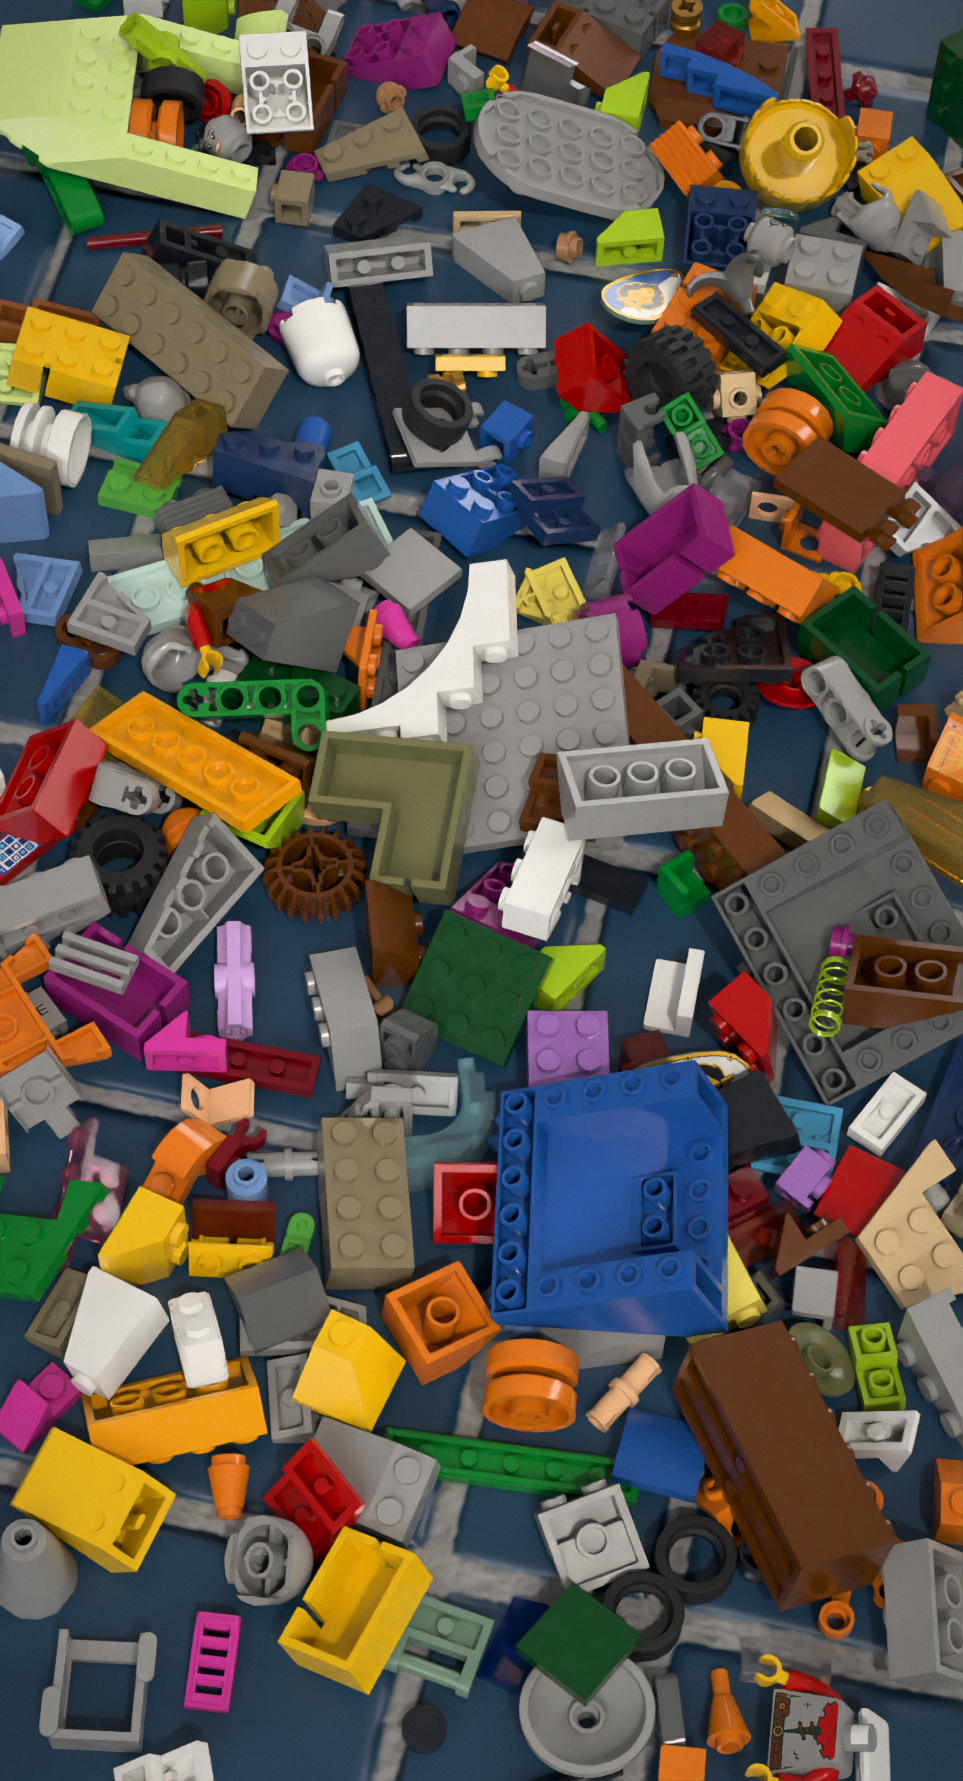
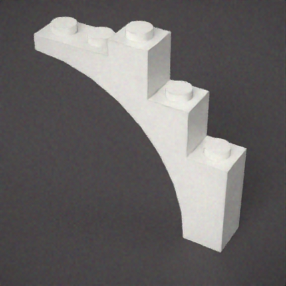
[326,559,518,742]

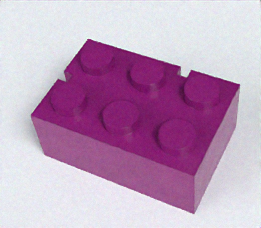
[614,483,735,615]
[43,922,190,1062]

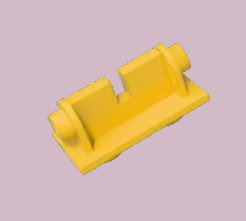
[188,1235,274,1278]

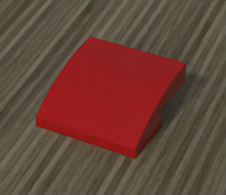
[813,1145,907,1237]
[262,1438,366,1564]

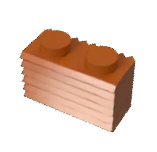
[649,120,724,199]

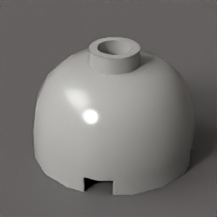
[224,1515,314,1606]

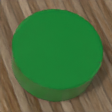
[716,3,749,34]

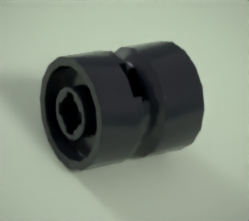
[158,260,208,300]

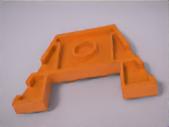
[0,933,112,1078]

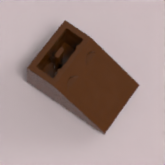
[527,1,641,97]

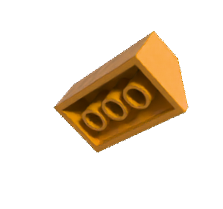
[81,1356,268,1466]

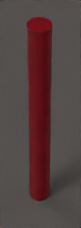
[87,224,223,251]

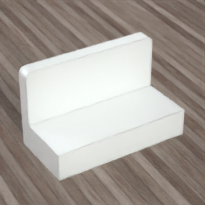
[643,948,705,1037]

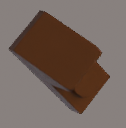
[769,1212,849,1278]

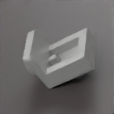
[448,44,484,94]

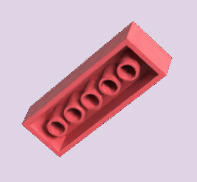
[816,371,963,575]

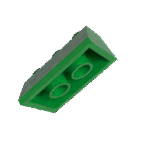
[787,343,888,454]

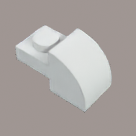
[113,1740,214,1781]

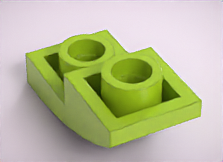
[847,1322,906,1412]

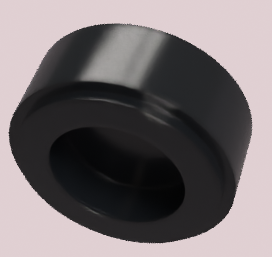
[401,1705,447,1754]

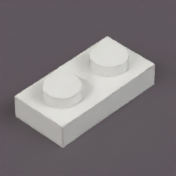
[847,1072,927,1157]

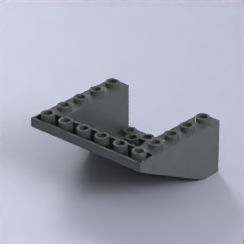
[711,798,963,1106]

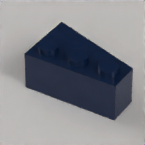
[212,432,326,519]

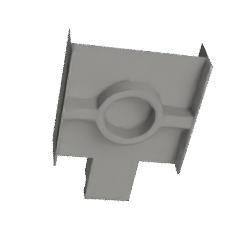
[0,1044,83,1139]

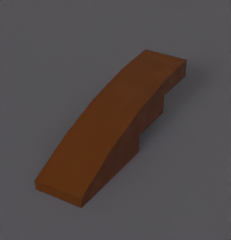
[864,250,963,322]

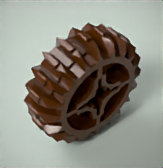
[263,825,367,926]

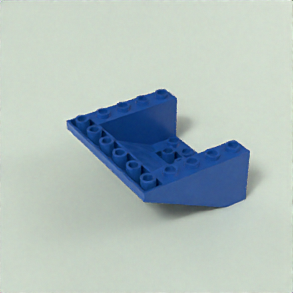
[490,1060,728,1337]

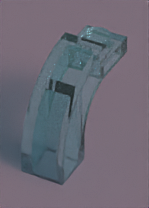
[404,1057,496,1192]

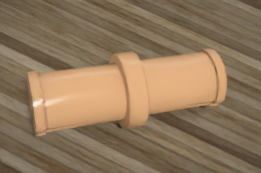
[586,1353,662,1433]

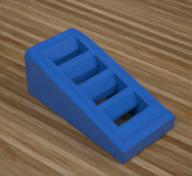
[37,644,91,726]

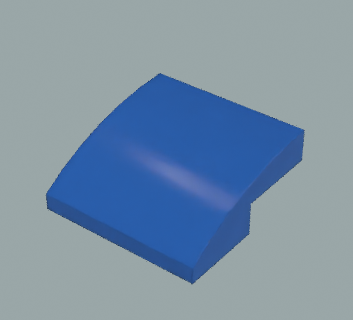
[611,1407,705,1503]

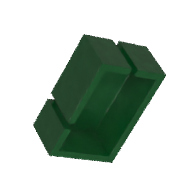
[796,586,932,713]

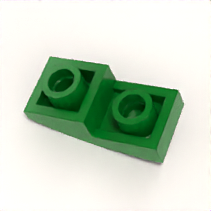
[658,392,725,472]

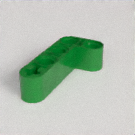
[22,146,104,237]
[177,679,330,754]

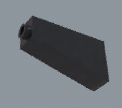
[717,1069,802,1168]

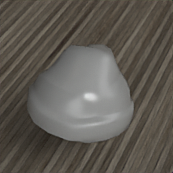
[123,376,192,430]

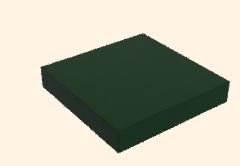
[516,1582,642,1707]

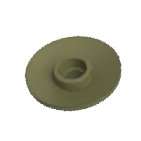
[788,1322,855,1397]

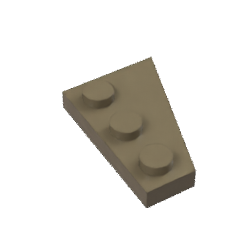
[313,107,429,182]

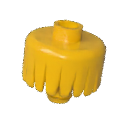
[739,97,858,212]

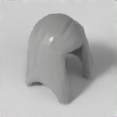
[625,431,698,515]

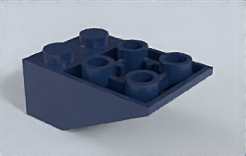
[682,185,758,270]

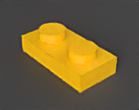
[435,354,505,377]

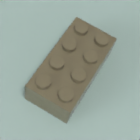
[316,1118,415,1290]

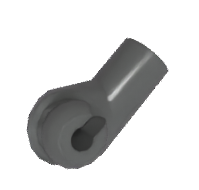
[697,455,734,492]

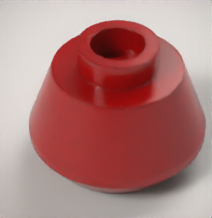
[197,79,233,122]

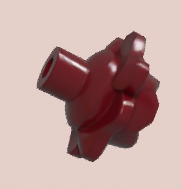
[843,70,878,108]

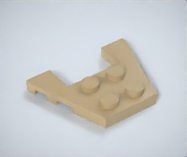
[855,1139,963,1310]

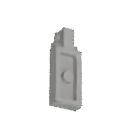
[345,1069,458,1116]

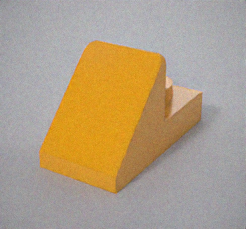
[748,0,801,42]

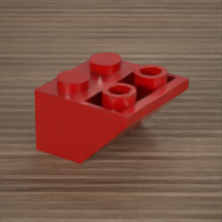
[708,971,778,1084]

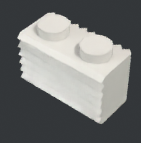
[168,1291,229,1388]

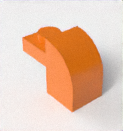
[142,1117,227,1205]

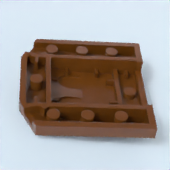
[648,29,789,136]

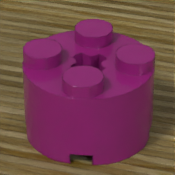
[572,592,647,668]

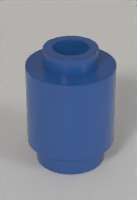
[293,417,333,458]

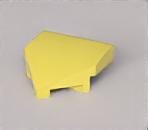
[516,557,586,625]

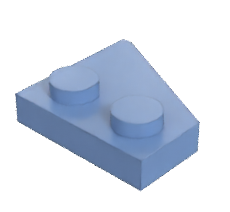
[13,553,83,626]

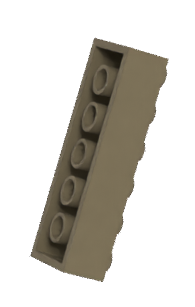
[92,252,289,430]

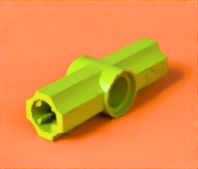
[119,12,207,83]

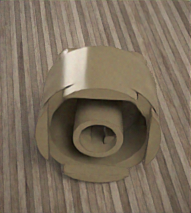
[203,259,279,340]

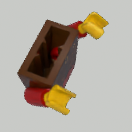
[184,578,263,678]

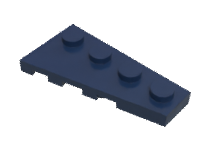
[907,1038,963,1189]

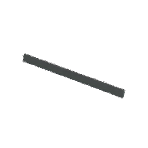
[780,47,799,100]

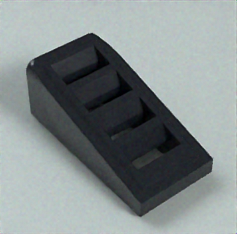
[870,562,916,636]

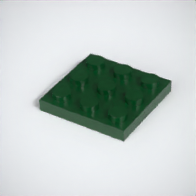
[401,909,555,1068]

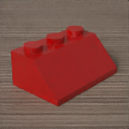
[0,719,109,845]

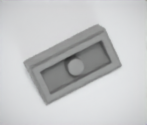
[88,534,163,572]

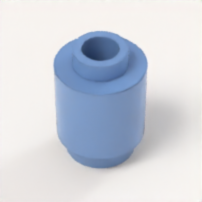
[226,1159,268,1214]

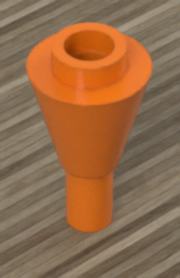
[707,1668,751,1754]

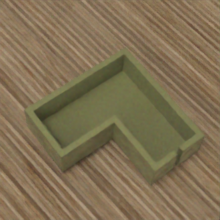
[308,730,480,906]

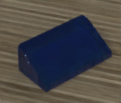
[477,1597,550,1695]

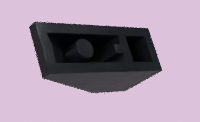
[142,219,253,280]

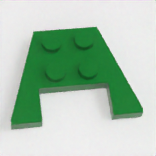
[0,1175,110,1302]

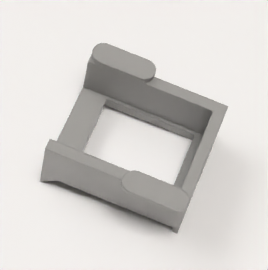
[39,1629,157,1753]

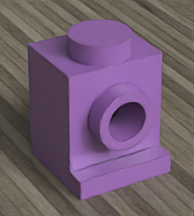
[774,1145,836,1216]

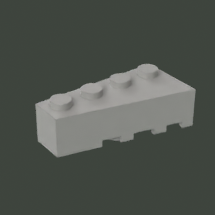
[128,813,265,973]

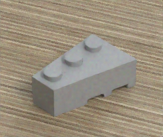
[0,855,111,961]
[304,947,382,1092]
[895,1287,963,1449]

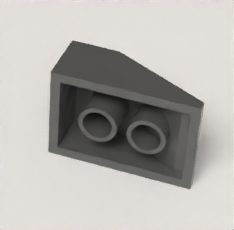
[262,492,390,587]

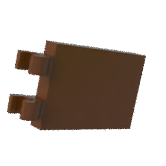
[773,436,921,551]

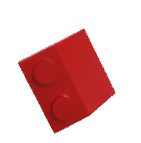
[554,322,632,413]

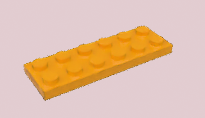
[89,691,302,834]

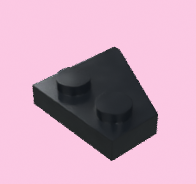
[332,183,423,242]

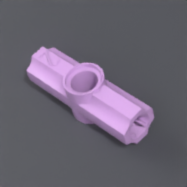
[214,921,255,1041]

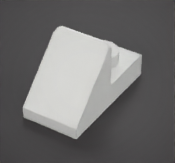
[838,1410,920,1472]

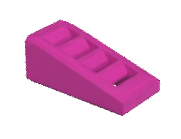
[184,1611,243,1714]

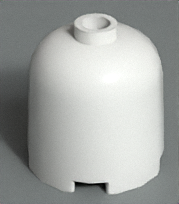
[280,297,360,387]

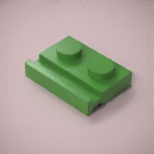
[97,458,183,519]

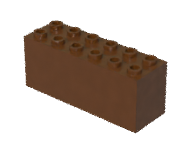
[671,1320,896,1612]

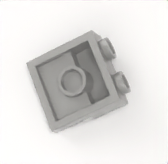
[534,1478,650,1592]

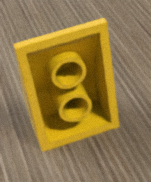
[857,136,963,253]

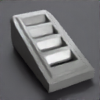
[539,411,589,479]

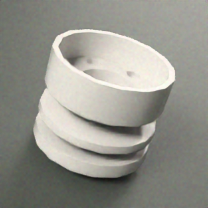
[10,402,92,488]

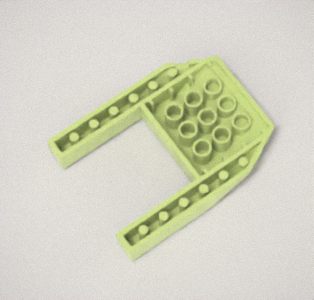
[0,14,258,219]

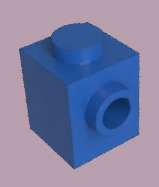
[480,400,535,465]

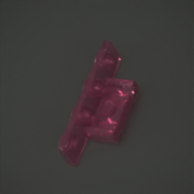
[52,1116,129,1276]

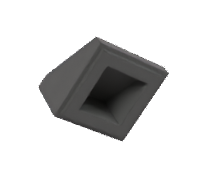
[751,1270,792,1328]

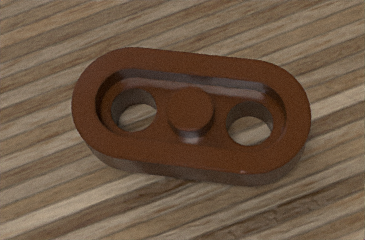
[55,613,121,670]

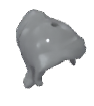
[831,182,901,253]
[141,625,250,693]

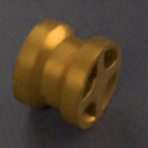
[669,0,703,33]

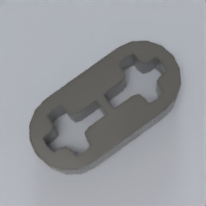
[516,350,558,390]
[652,1673,686,1748]

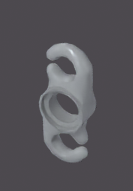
[394,161,476,196]

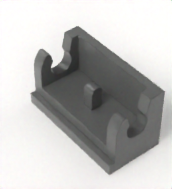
[616,392,665,468]

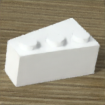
[498,817,586,941]

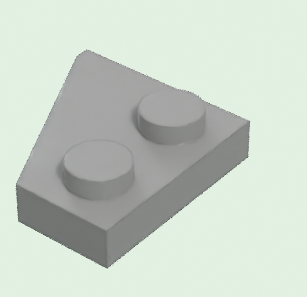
[885,481,962,557]
[67,571,151,655]
[337,1084,413,1141]

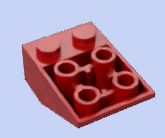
[823,284,927,393]

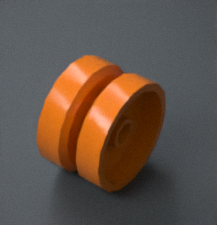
[128,98,184,148]
[743,388,833,476]
[482,1338,580,1432]

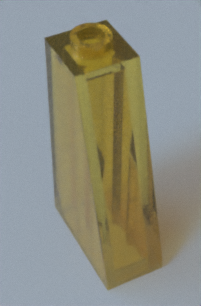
[857,776,963,888]

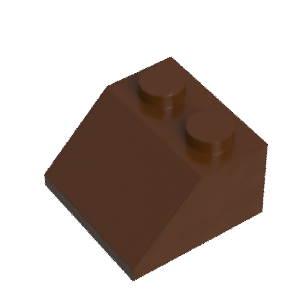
[365,879,426,988]

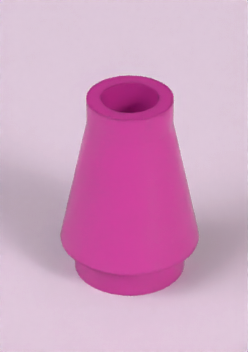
[368,599,421,650]

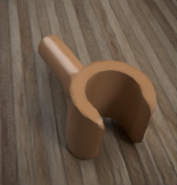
[365,975,395,1026]

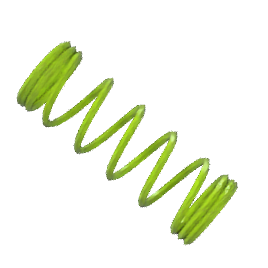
[808,956,850,1037]

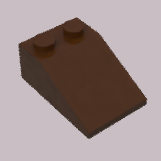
[843,934,963,1029]

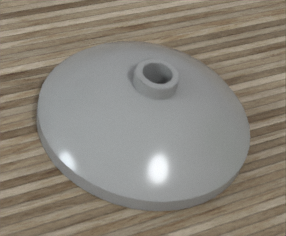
[519,1658,655,1778]

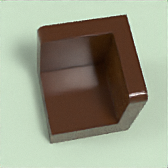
[892,704,939,763]

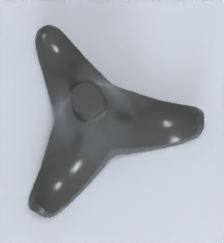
[686,250,764,316]

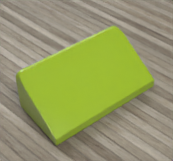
[816,748,866,827]

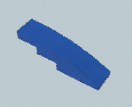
[660,42,779,117]

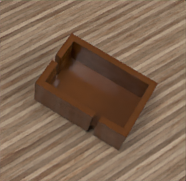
[252,51,348,155]

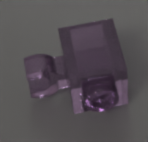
[916,463,963,526]

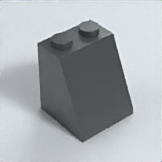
[226,576,360,673]

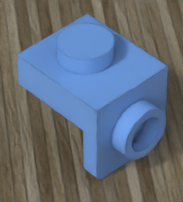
[275,275,334,314]

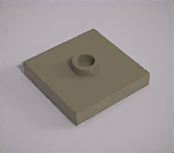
[0,443,63,516]

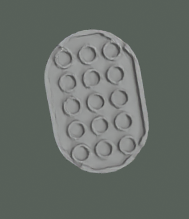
[473,91,665,221]

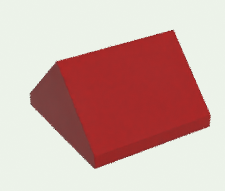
[433,1162,498,1244]

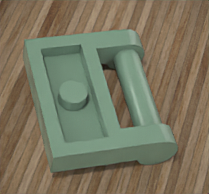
[384,1596,495,1699]

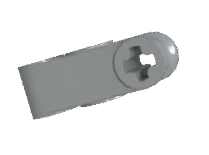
[801,656,893,762]

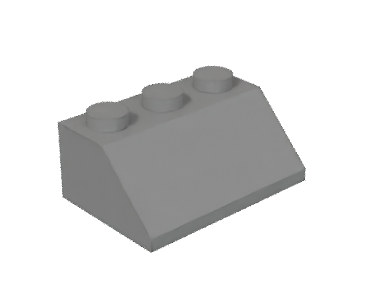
[880,1538,963,1689]

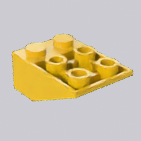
[719,282,843,389]
[10,1427,177,1573]

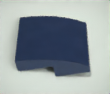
[509,476,601,545]

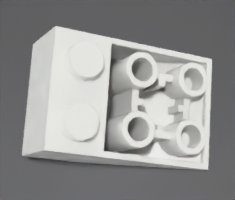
[239,31,314,135]

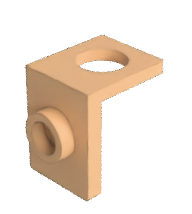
[748,492,795,523]
[181,1073,255,1128]

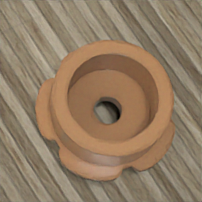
[375,81,407,114]
[556,230,583,264]

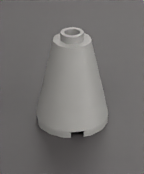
[0,1519,78,1620]

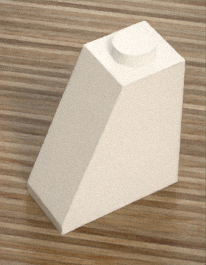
[63,1266,170,1400]

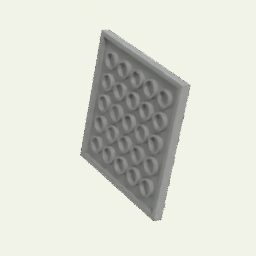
[396,613,630,854]

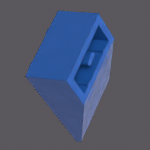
[419,463,526,557]

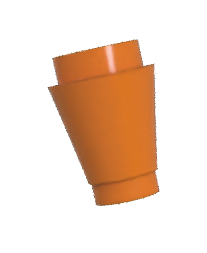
[207,1454,250,1520]

